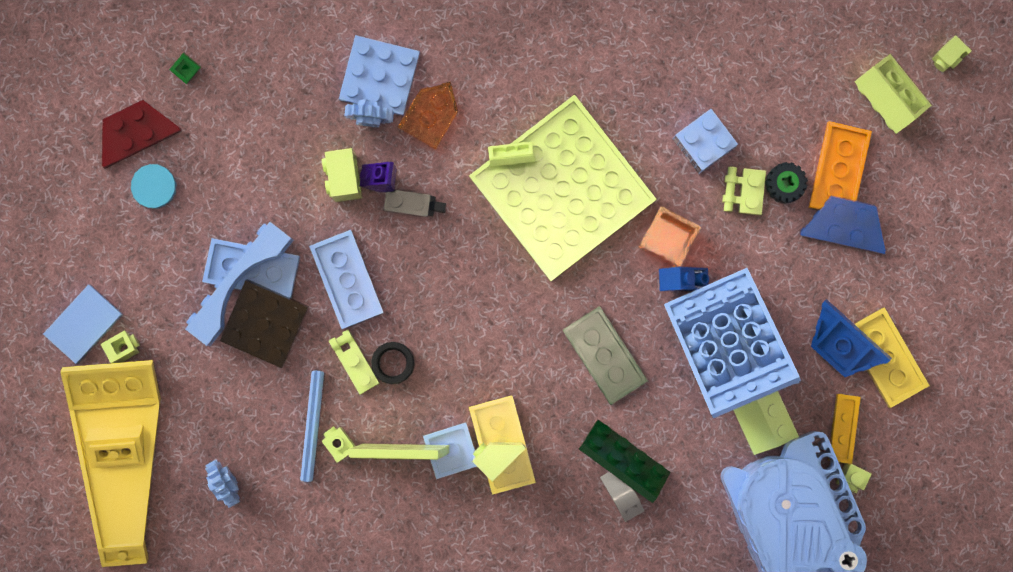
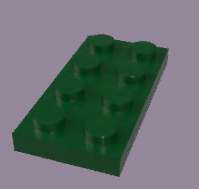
[579,420,671,503]

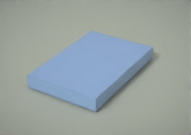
[43,284,123,364]

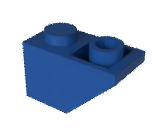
[659,267,709,292]

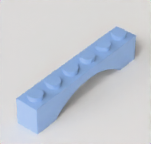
[185,222,294,346]

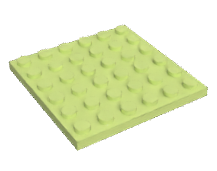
[469,95,657,281]

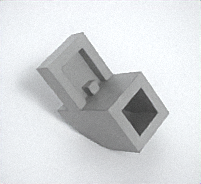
[600,472,645,522]

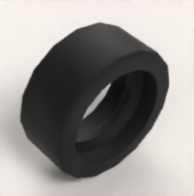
[371,342,415,384]

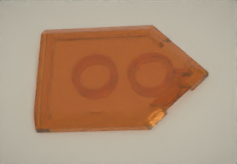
[398,81,458,150]

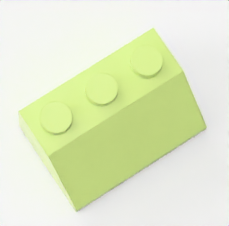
[855,54,932,134]
[733,391,799,455]
[472,442,526,481]

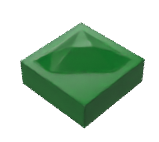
[169,52,201,84]

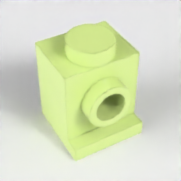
[932,35,972,72]
[101,330,140,363]
[322,427,355,463]
[836,463,871,494]

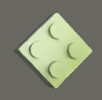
[322,148,362,202]

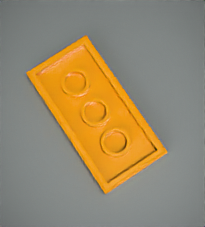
[808,121,872,210]

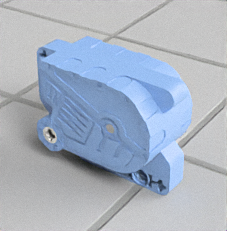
[720,431,867,572]

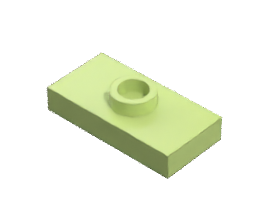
[488,142,535,167]

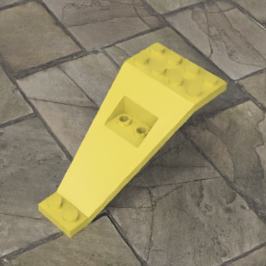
[61,360,161,567]

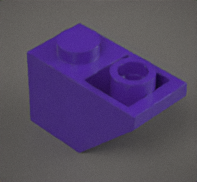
[359,162,397,192]

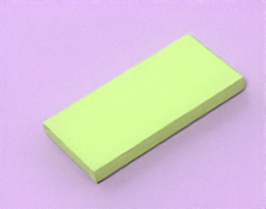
[349,444,449,460]

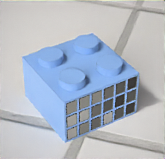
[673,109,738,174]

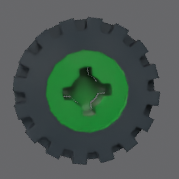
[765,162,808,204]

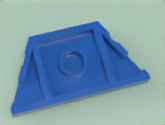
[800,195,886,254]
[811,299,892,377]

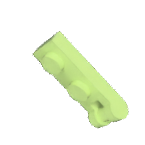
[329,329,379,395]

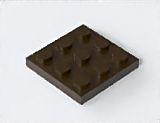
[220,279,309,368]

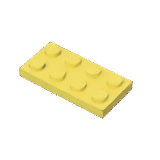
[855,307,930,408]
[469,396,536,495]

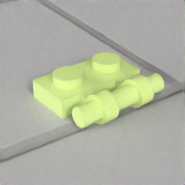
[722,167,766,215]

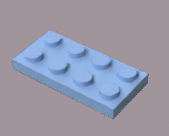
[309,230,384,330]
[202,238,300,298]

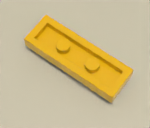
[828,394,861,464]

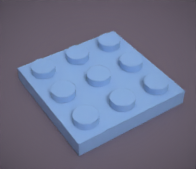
[339,35,420,116]

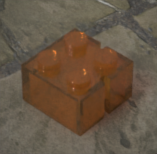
[638,206,701,267]

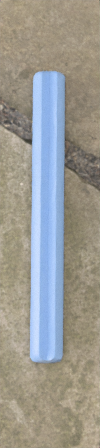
[300,370,324,482]

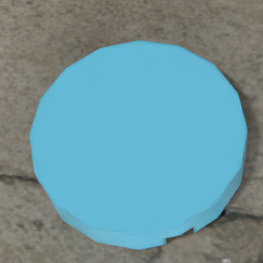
[131,164,176,209]

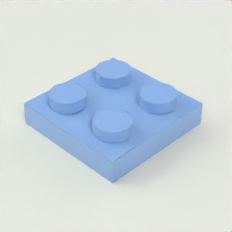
[423,422,477,479]

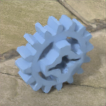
[344,100,394,128]
[205,460,240,508]

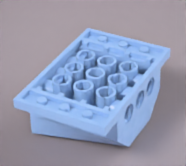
[664,268,801,418]

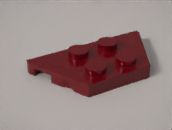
[102,100,182,169]

